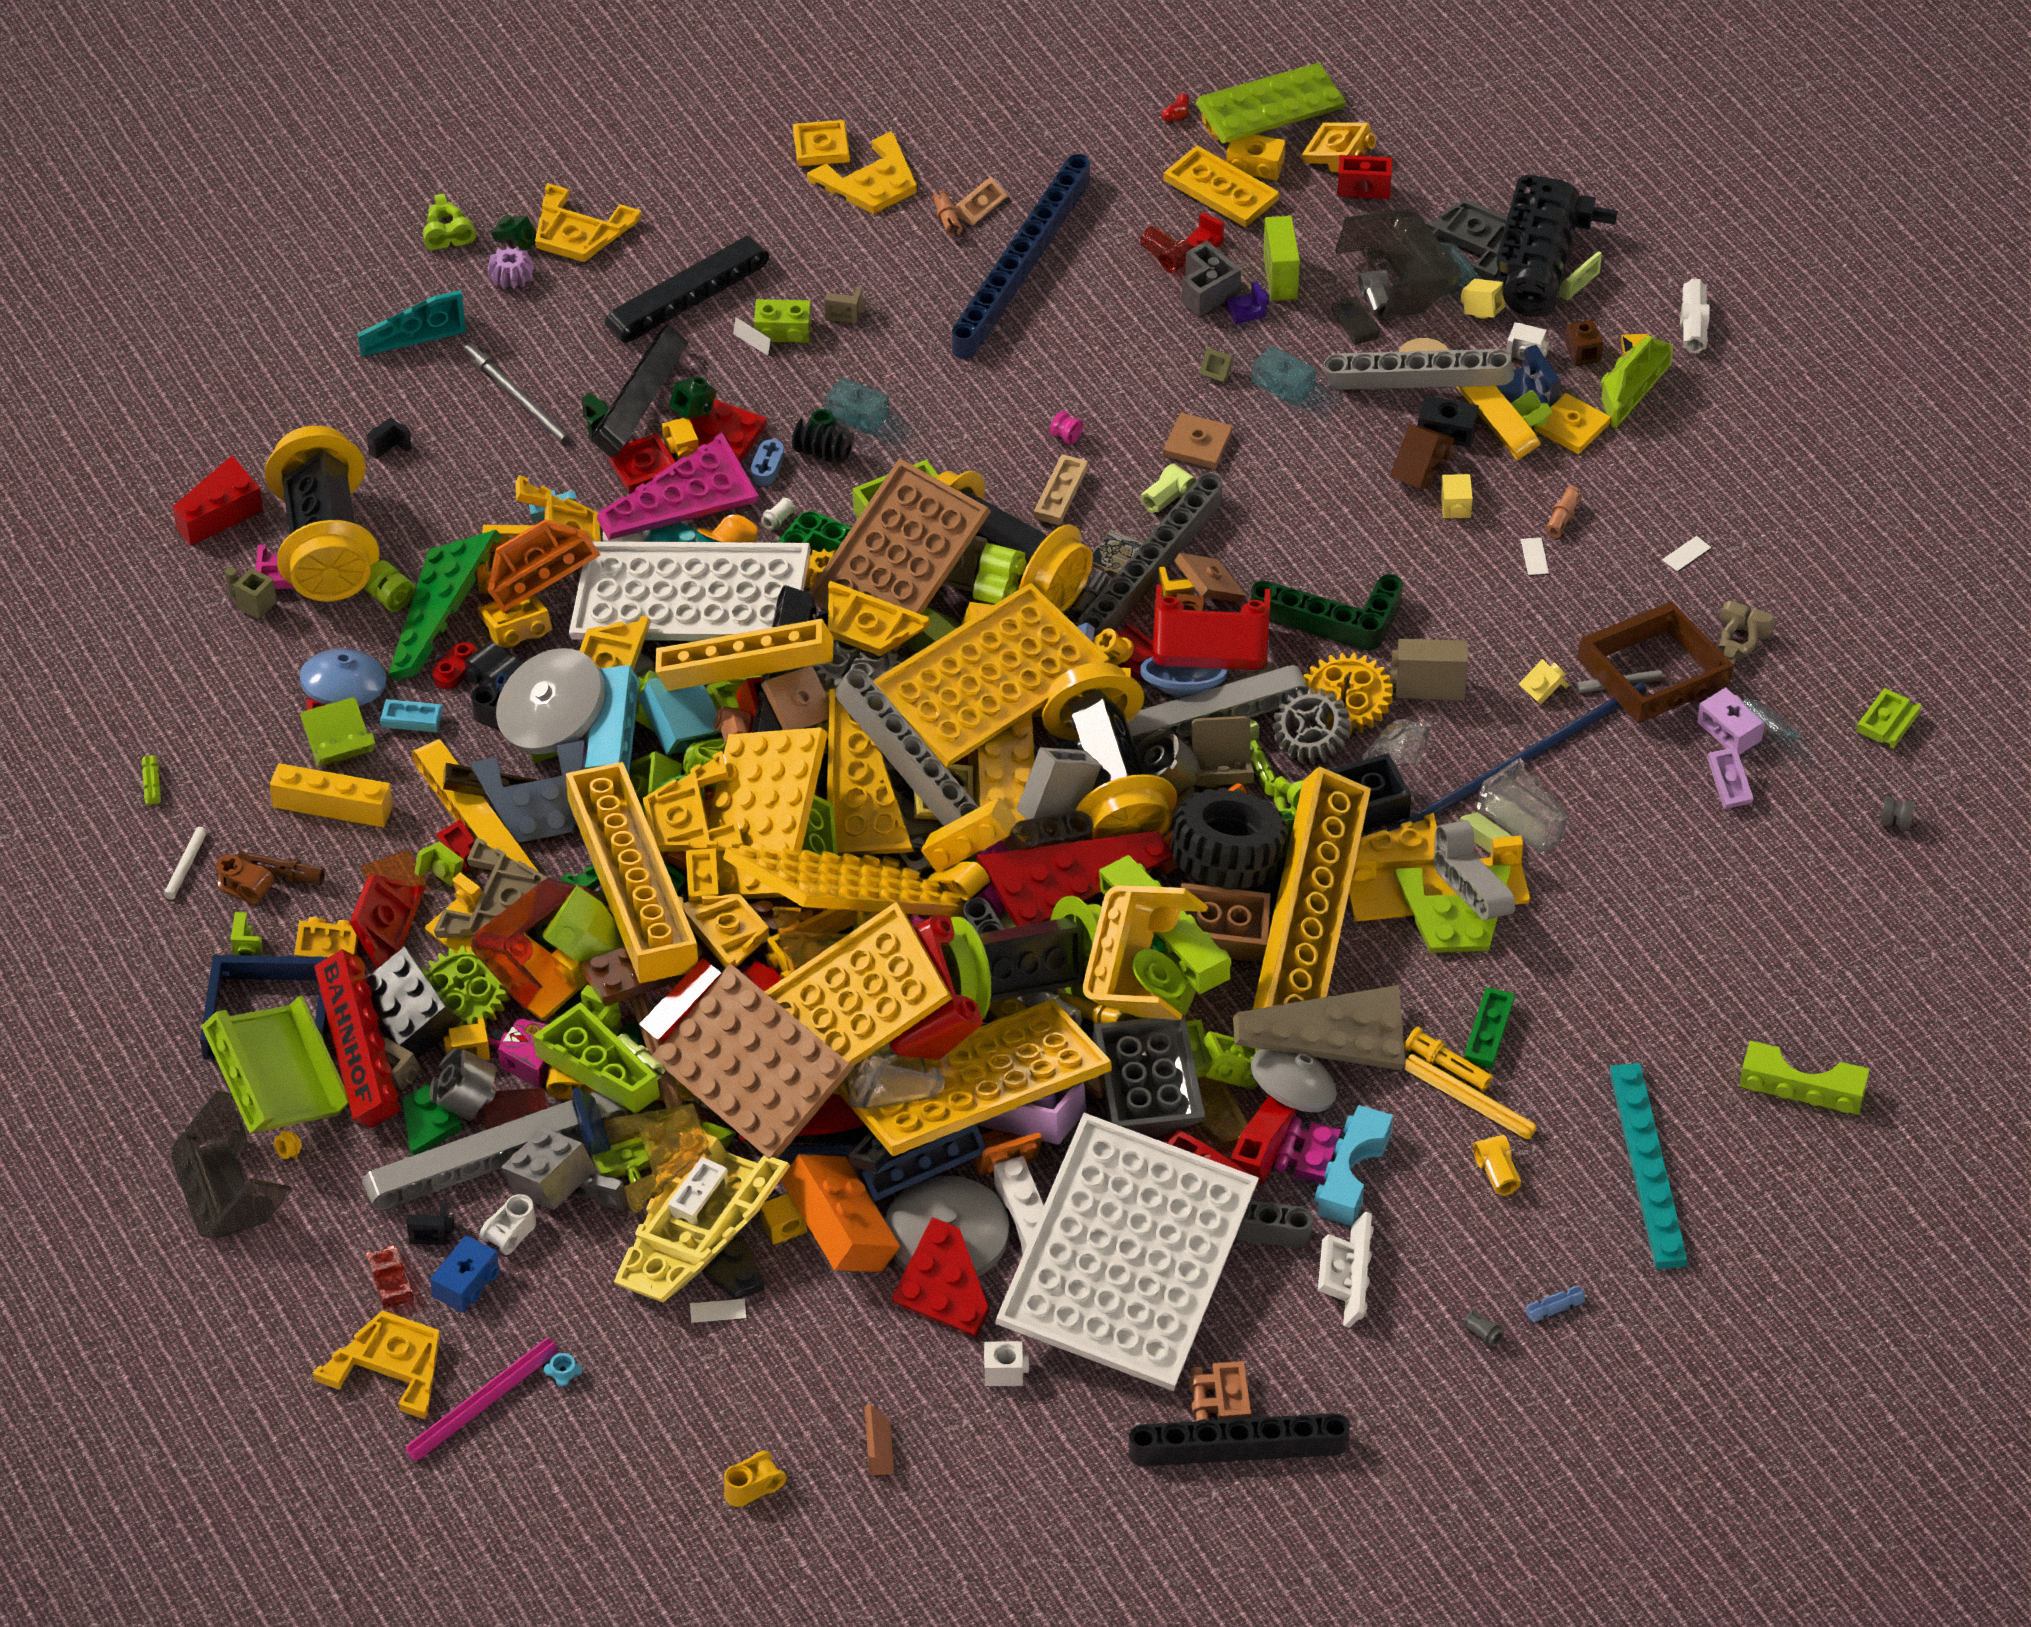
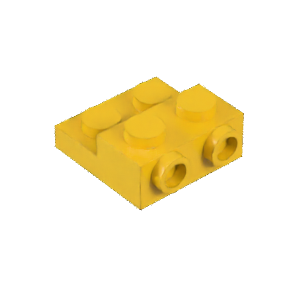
[1302,123,1376,172]
[477,595,553,648]

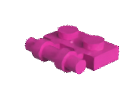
[1274,1116,1341,1184]

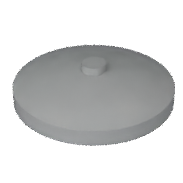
[496,648,606,754]
[885,1176,1009,1277]

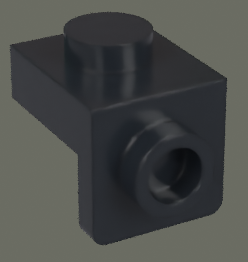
[366,417,412,459]

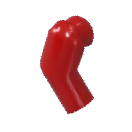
[1161,93,1190,122]

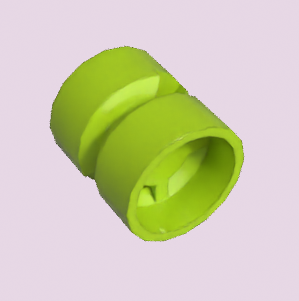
[363,560,415,612]

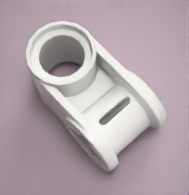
[480,1194,536,1255]

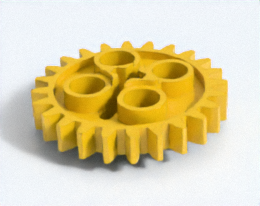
[1303,653,1393,735]

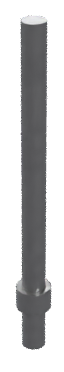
[464,343,570,444]

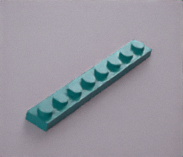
[1609,1063,1687,1270]

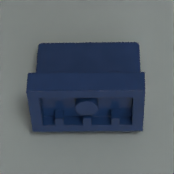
[1496,345,1561,406]

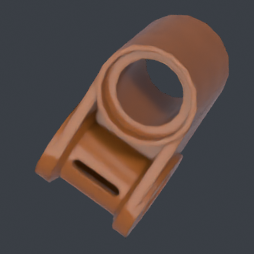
[216,855,275,905]

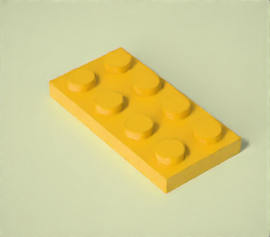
[1163,145,1279,228]

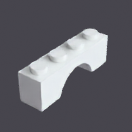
[994,1156,1044,1254]

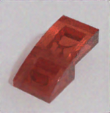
[366,1245,414,1309]

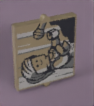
[1092,529,1143,576]

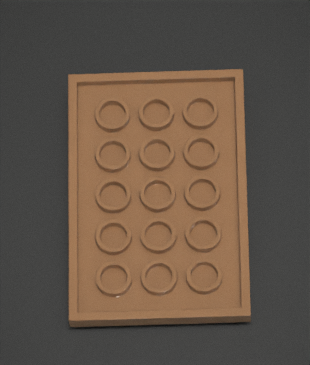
[808,458,991,652]
[652,963,854,1159]

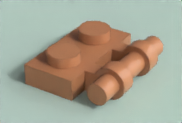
[1188,1361,1251,1421]

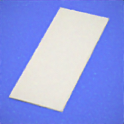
[733,317,771,356]
[1662,536,1711,571]
[1521,538,1549,575]
[690,1299,746,1323]

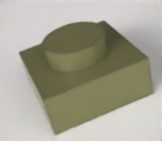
[1199,347,1235,382]

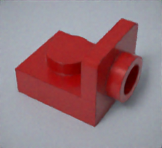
[1184,212,1224,251]

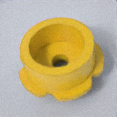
[274,1130,302,1159]

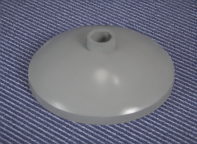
[1251,1049,1337,1112]

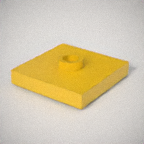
[793,120,850,167]
[1534,393,1611,454]

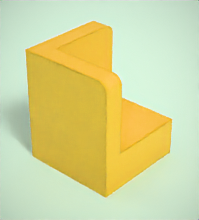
[1158,567,1194,598]

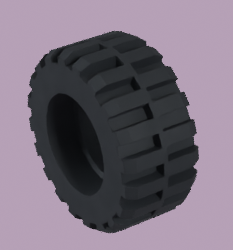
[1171,788,1288,890]

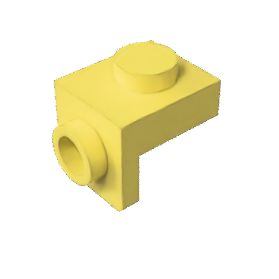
[1519,659,1569,705]

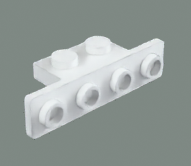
[1318,1211,1374,1328]

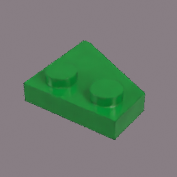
[402,1084,462,1156]

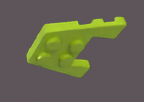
[1394,865,1511,953]

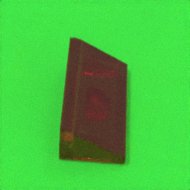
[484,1087,546,1130]

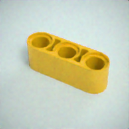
[927,862,990,901]

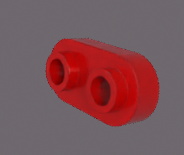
[432,642,478,689]

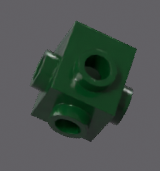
[669,377,717,419]

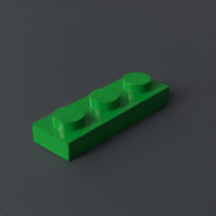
[1464,987,1515,1069]

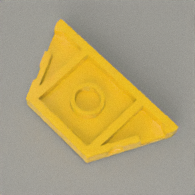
[828,581,930,656]
[579,616,651,670]
[678,894,769,968]

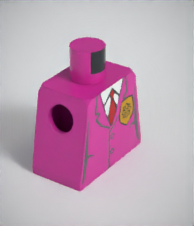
[489,1019,549,1089]

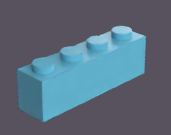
[583,665,640,775]

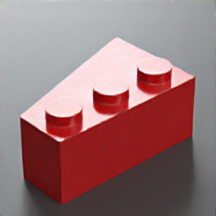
[173,455,263,546]

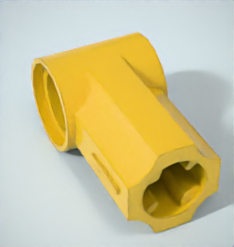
[1473,1135,1521,1196]

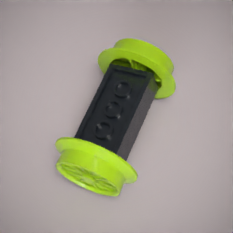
[941,896,1102,1020]

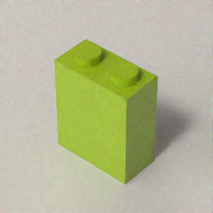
[1263,216,1300,301]

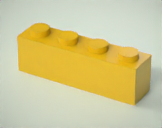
[269,763,393,828]

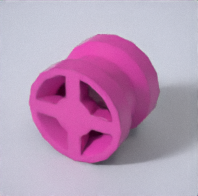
[1050,411,1084,445]

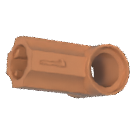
[714,706,751,744]

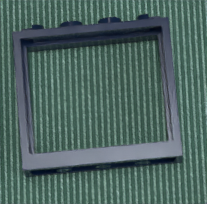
[200,954,329,1059]

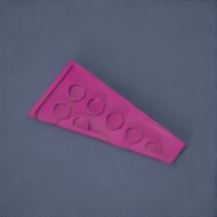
[597,433,758,540]

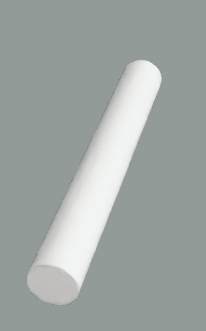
[164,827,207,900]

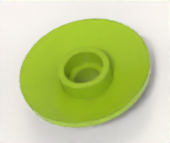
[1132,949,1185,1000]

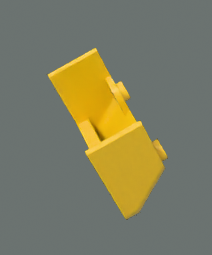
[1083,885,1208,1020]

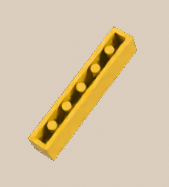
[655,619,833,691]

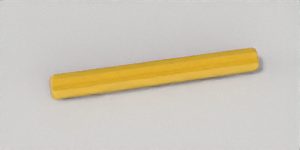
[1404,1054,1536,1139]

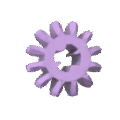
[488,246,534,290]

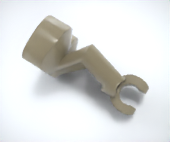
[1719,601,1776,665]

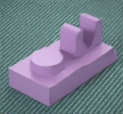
[1708,747,1754,809]

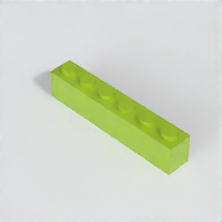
[1099,855,1231,994]

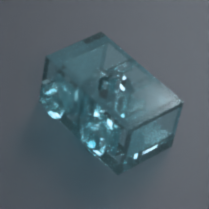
[1252,345,1316,406]
[825,377,890,436]

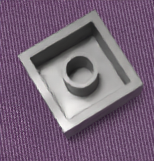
[501,1127,596,1210]

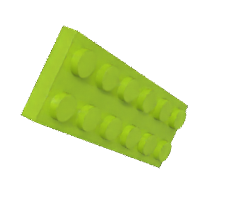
[1195,62,1347,144]

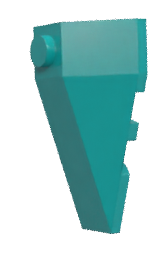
[357,290,466,356]

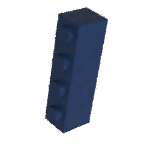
[858,1124,987,1201]

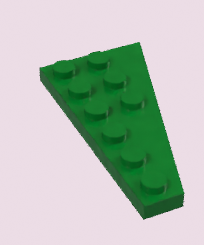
[388,529,502,681]

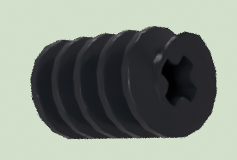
[792,418,854,465]

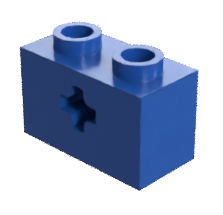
[430,1235,500,1313]

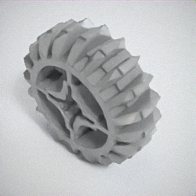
[1273,687,1351,765]

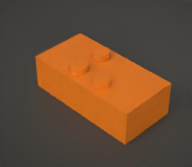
[781,1154,900,1272]

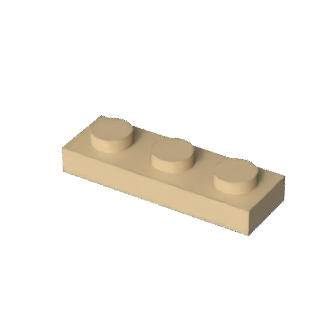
[1034,454,1088,525]

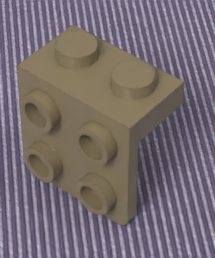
[1192,716,1254,788]

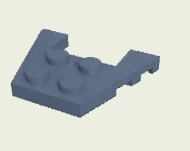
[470,740,584,843]

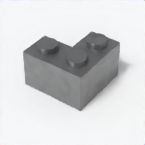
[1182,241,1241,317]

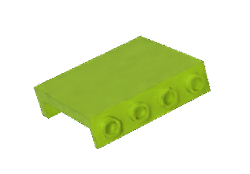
[201,995,349,1134]

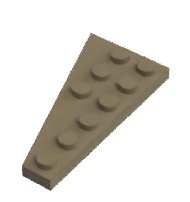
[1233,985,1406,1070]

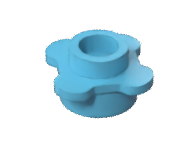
[544,1353,582,1386]

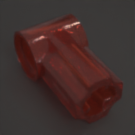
[1140,226,1192,273]

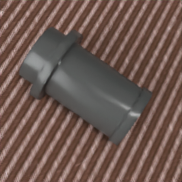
[1463,1310,1504,1347]

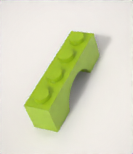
[1739,1041,1870,1115]

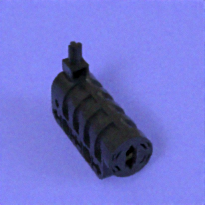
[1495,175,1618,317]

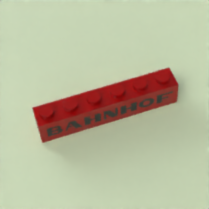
[314,949,400,1128]

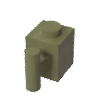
[225,567,277,619]

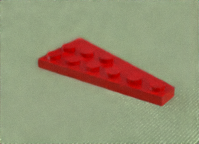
[976,830,1173,927]

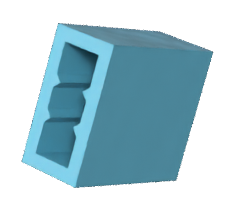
[638,677,722,755]

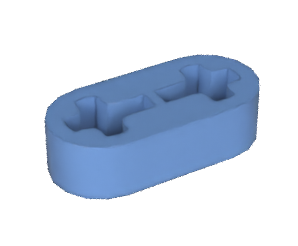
[751,439,784,486]

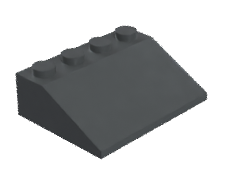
[1093,1014,1205,1139]

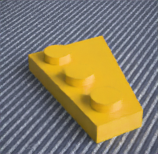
[1357,813,1437,869]

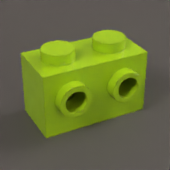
[754,299,811,343]

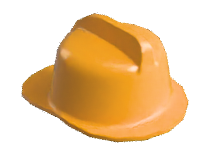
[697,515,759,543]

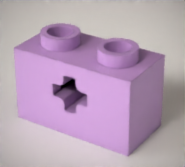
[1697,687,1765,755]

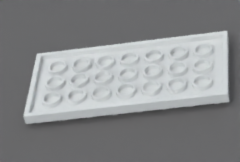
[569,542,811,641]

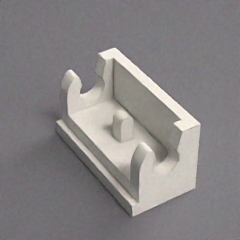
[668,1157,729,1226]

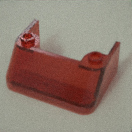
[471,879,615,1009]

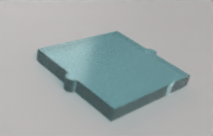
[1742,698,1801,740]

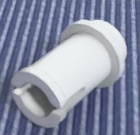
[761,498,796,530]

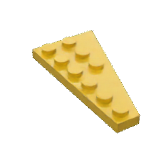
[827,689,914,856]

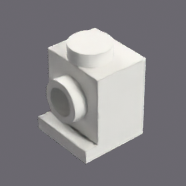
[1507,322,1549,360]

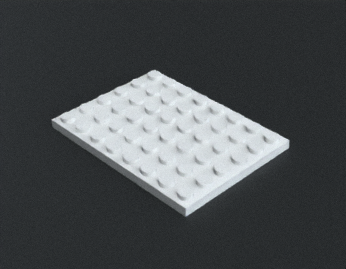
[995,1113,1259,1391]

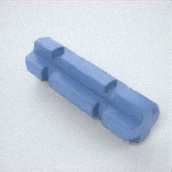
[1526,1286,1585,1322]

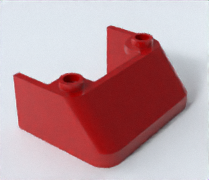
[1153,584,1271,670]

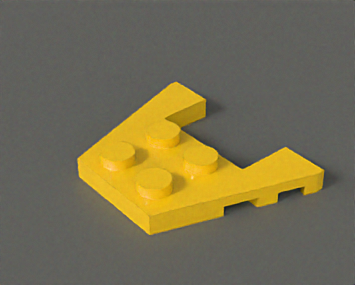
[807,131,917,214]
[535,183,642,262]
[515,475,601,542]
[642,751,744,852]
[313,1311,440,1420]

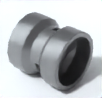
[1880,797,1915,830]

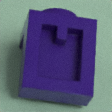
[1226,281,1269,324]

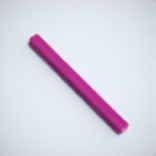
[406,1338,558,1461]

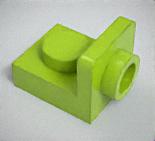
[414,841,464,887]
[230,912,263,956]

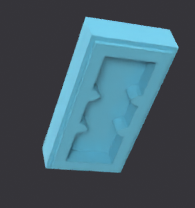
[380,699,443,733]

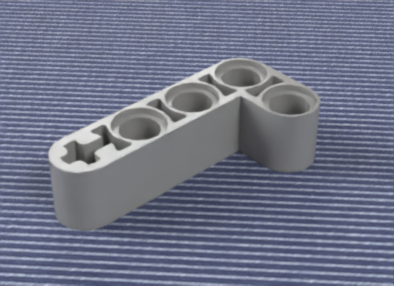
[1434,820,1515,920]

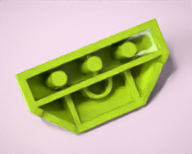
[1600,335,1674,429]

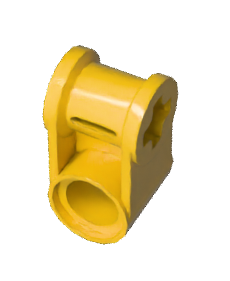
[1093,628,1134,666]
[724,1450,787,1507]

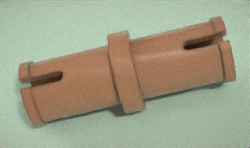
[932,190,962,237]
[1545,486,1583,538]

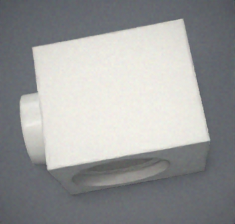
[984,1341,1029,1386]

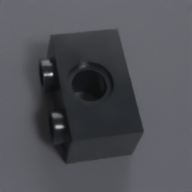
[1418,395,1479,448]

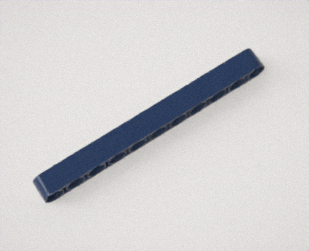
[952,153,1090,359]

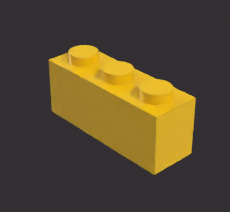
[921,797,1016,873]

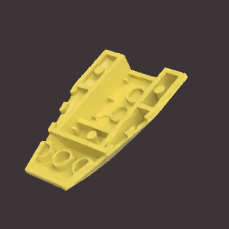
[614,1130,790,1303]

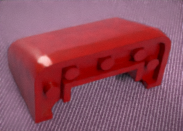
[888,916,983,1060]

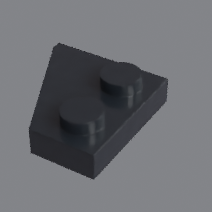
[702,1236,765,1299]

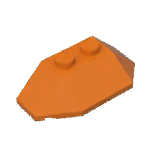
[488,519,600,613]

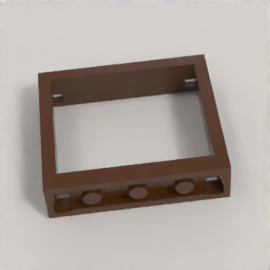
[1577,601,1734,723]

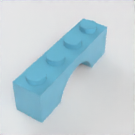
[1314,1105,1393,1226]

